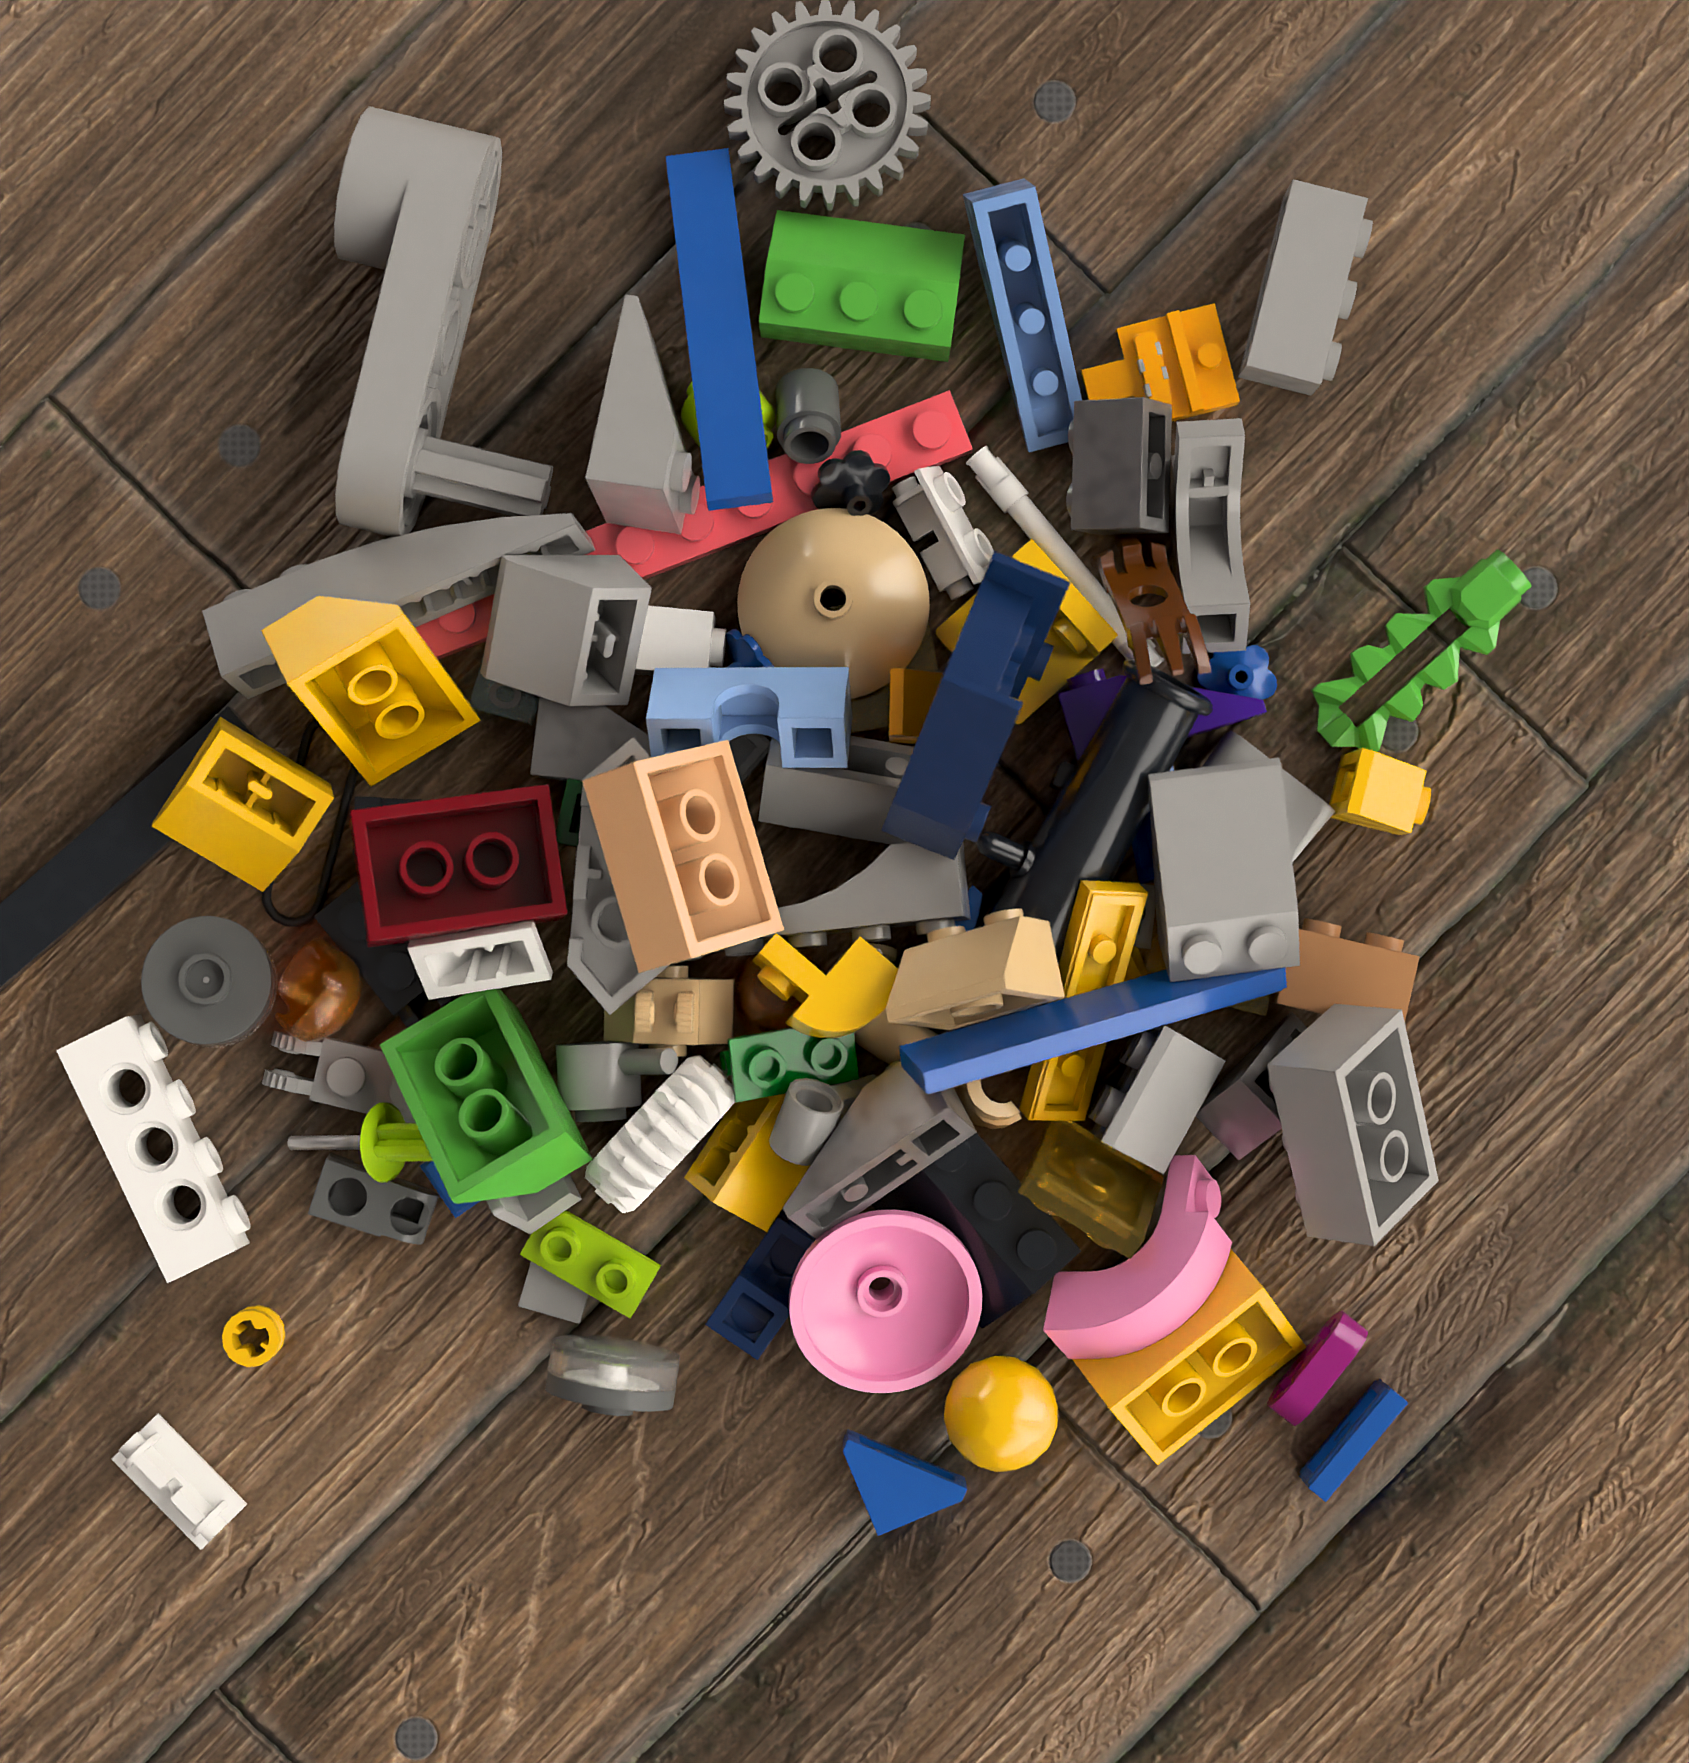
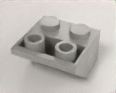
[481,555,652,706]
[1088,1025,1226,1174]

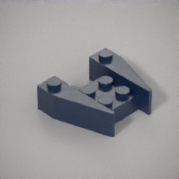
[881,551,1071,860]

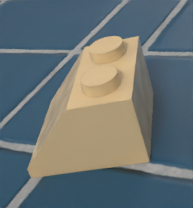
[885,909,1065,1030]

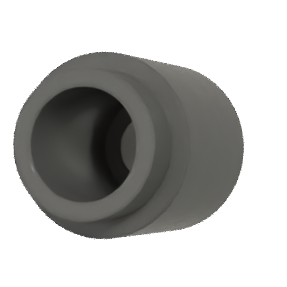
[775,368,841,464]

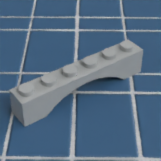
[573,842,971,962]

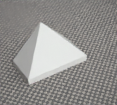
[407,920,553,1000]

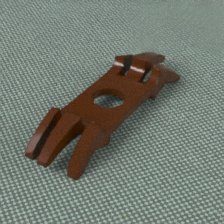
[1090,534,1211,685]

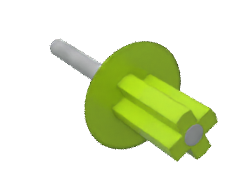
[287,1102,433,1183]

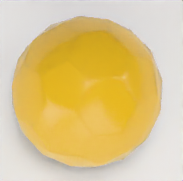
[944,1356,1058,1472]

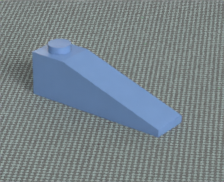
[963,178,1082,452]

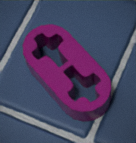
[1267,1311,1368,1426]

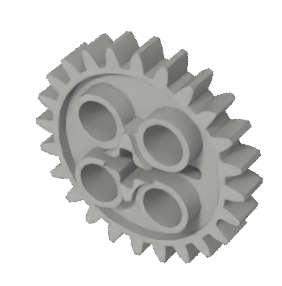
[724,0,931,210]

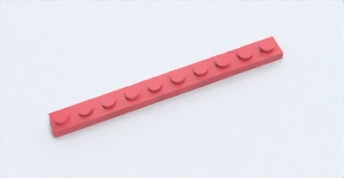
[415,390,973,660]

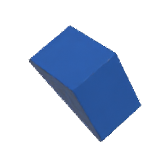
[843,1429,967,1536]

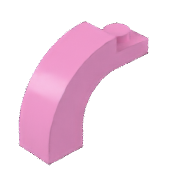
[1043,1155,1232,1359]

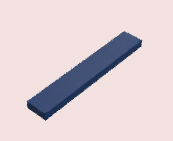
[666,148,773,511]
[899,967,1287,1094]

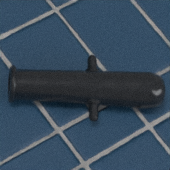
[944,658,1213,1032]

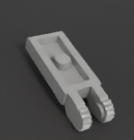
[262,1031,415,1123]

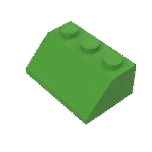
[759,210,965,362]
[380,988,593,1204]

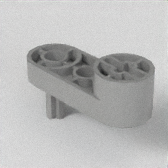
[334,106,553,537]

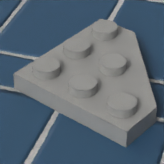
[567,737,670,1015]

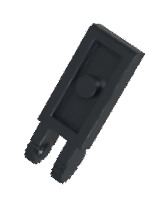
[314,881,458,1028]

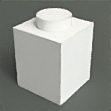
[634,606,726,676]

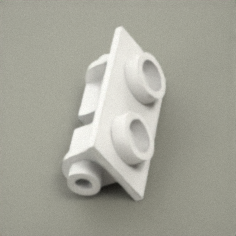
[892,466,994,600]
[112,1413,247,1550]

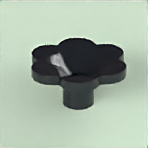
[811,450,890,516]

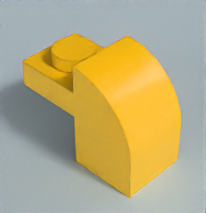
[753,933,898,1038]

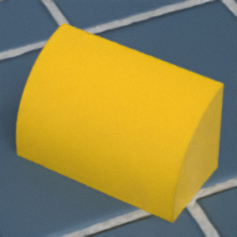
[684,1093,810,1232]

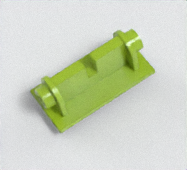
[520,1210,661,1319]

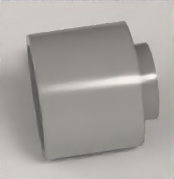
[555,1041,678,1122]

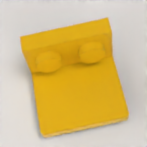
[935,539,1118,725]

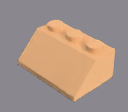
[582,740,784,973]

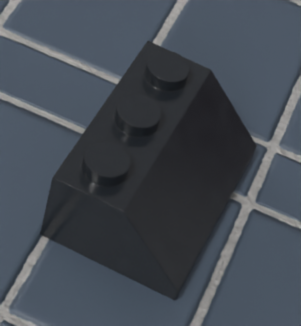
[872,1133,1082,1329]

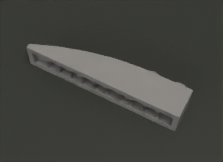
[202,513,595,699]

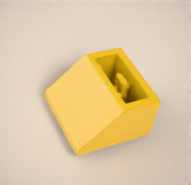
[152,717,334,892]

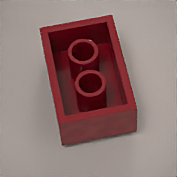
[349,784,568,947]

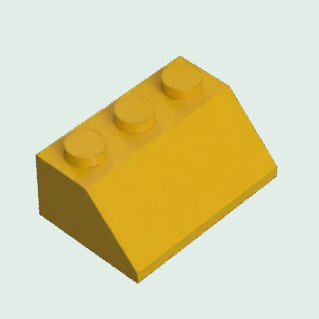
[261,596,481,787]
[1072,1249,1306,1466]

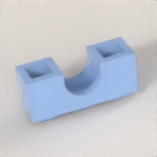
[646,667,852,768]

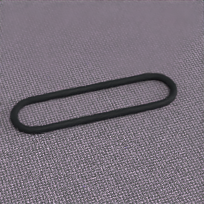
[262,718,359,927]

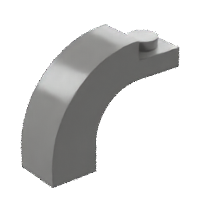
[1170,418,1250,654]

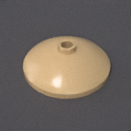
[737,508,930,699]

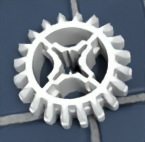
[585,1055,735,1213]

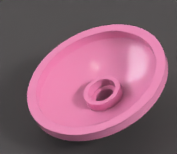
[788,1210,982,1393]

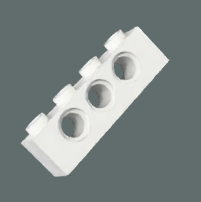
[56,1015,251,1283]

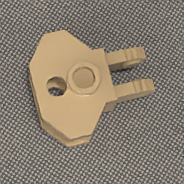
[604,965,735,1057]

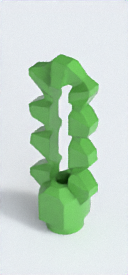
[1311,549,1532,752]

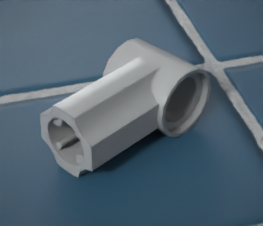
[769,1074,877,1166]

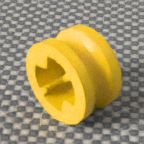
[222,1305,285,1367]

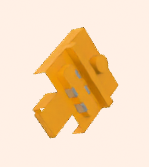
[1081,303,1240,422]

